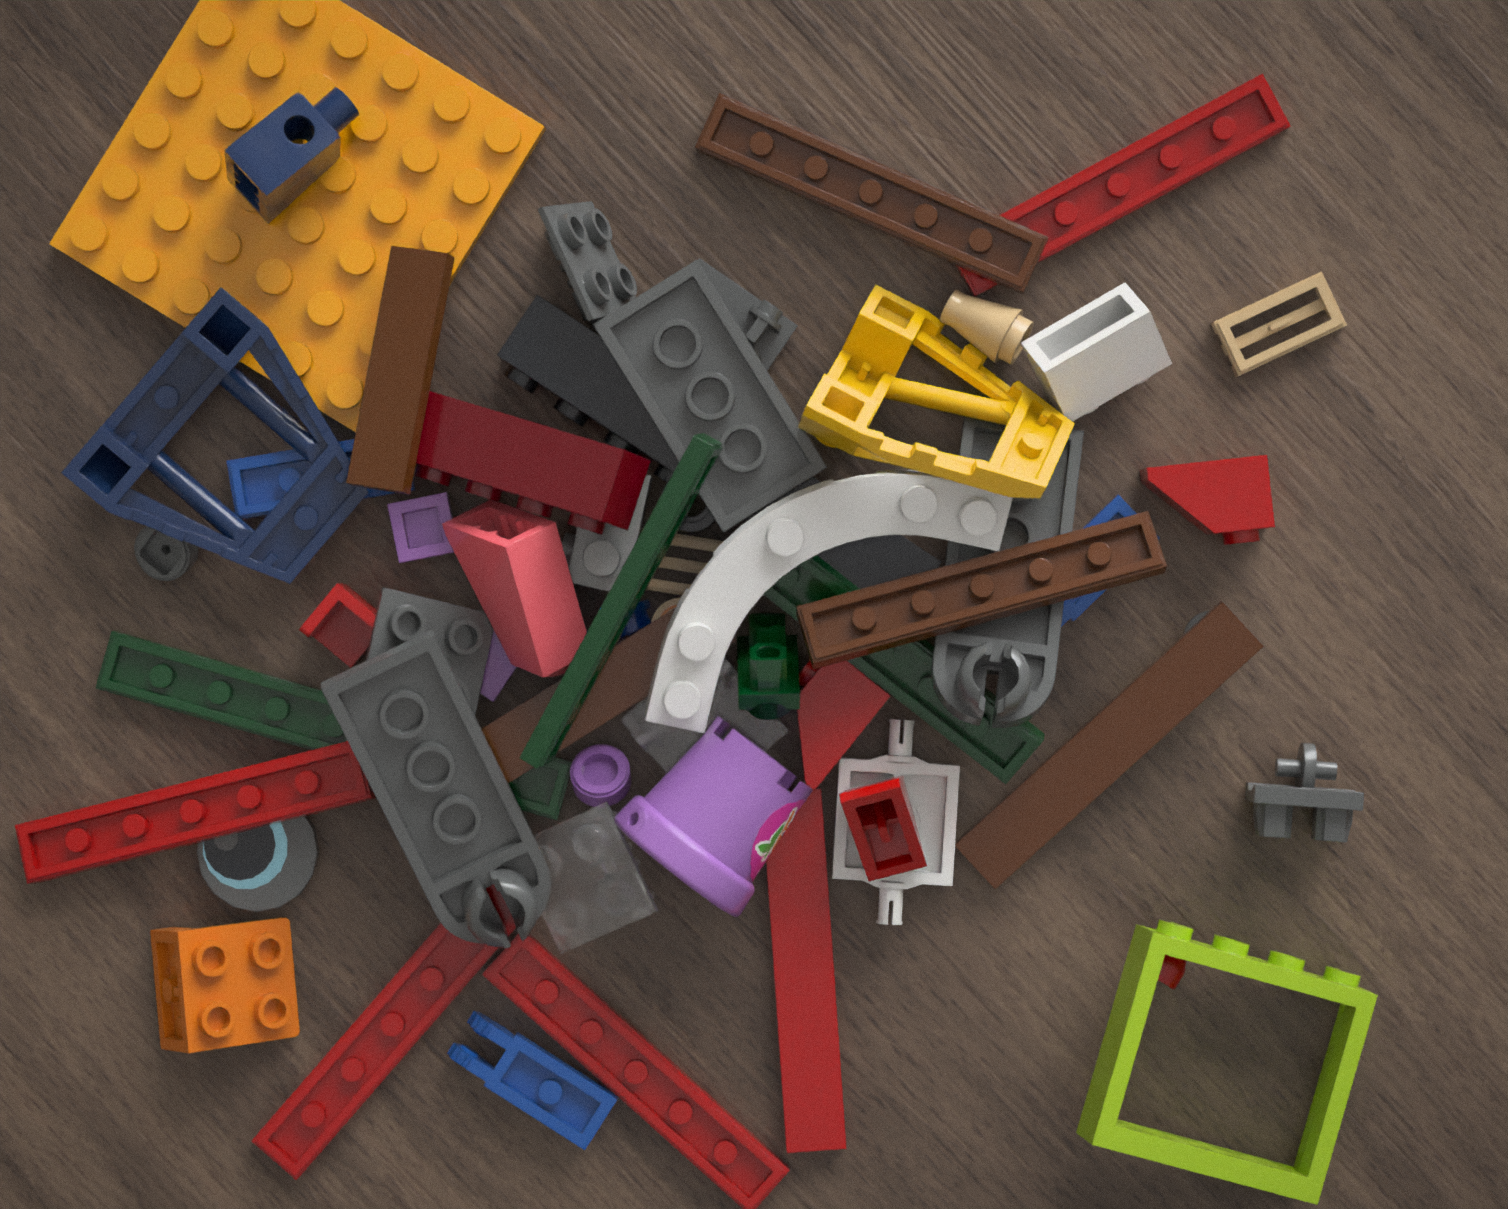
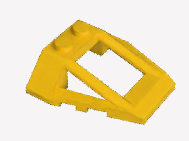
[798,285,1075,498]

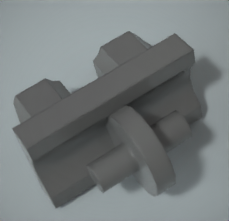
[1245,743,1364,842]

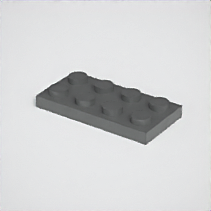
[593,260,827,533]

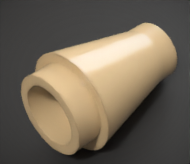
[940,289,1034,365]

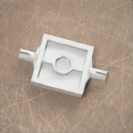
[832,719,960,925]

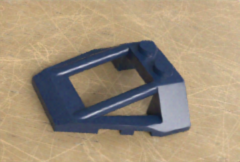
[61,287,369,584]

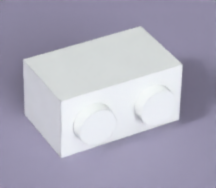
[1021,283,1172,422]

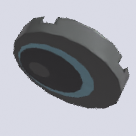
[197,816,320,912]

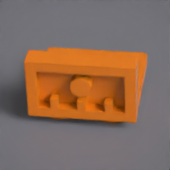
[150,917,300,1053]

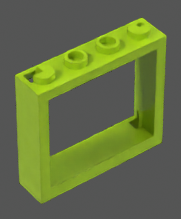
[1076,920,1378,1205]

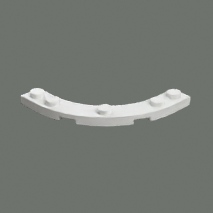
[644,469,1013,733]

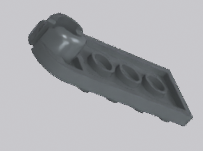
[931,416,1084,728]
[321,630,551,948]

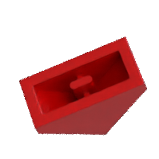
[839,775,927,882]

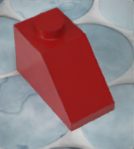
[1140,455,1275,545]
[796,660,890,791]

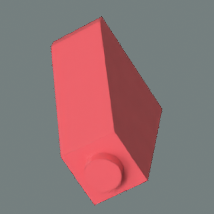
[442,500,587,678]

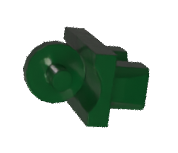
[737,613,800,720]

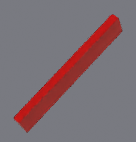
[956,73,1291,297]
[15,741,376,884]
[766,788,847,1153]
[251,884,516,1180]
[482,934,790,1209]

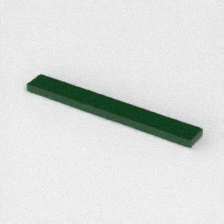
[95,631,572,820]

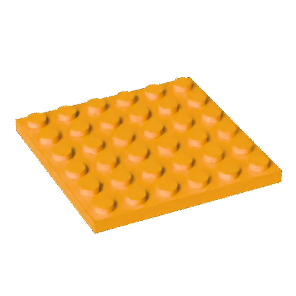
[49,0,546,433]

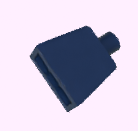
[224,87,359,224]

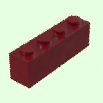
[414,391,650,535]

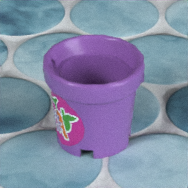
[614,716,813,917]

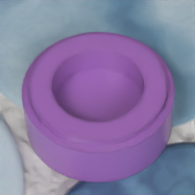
[570,744,631,807]

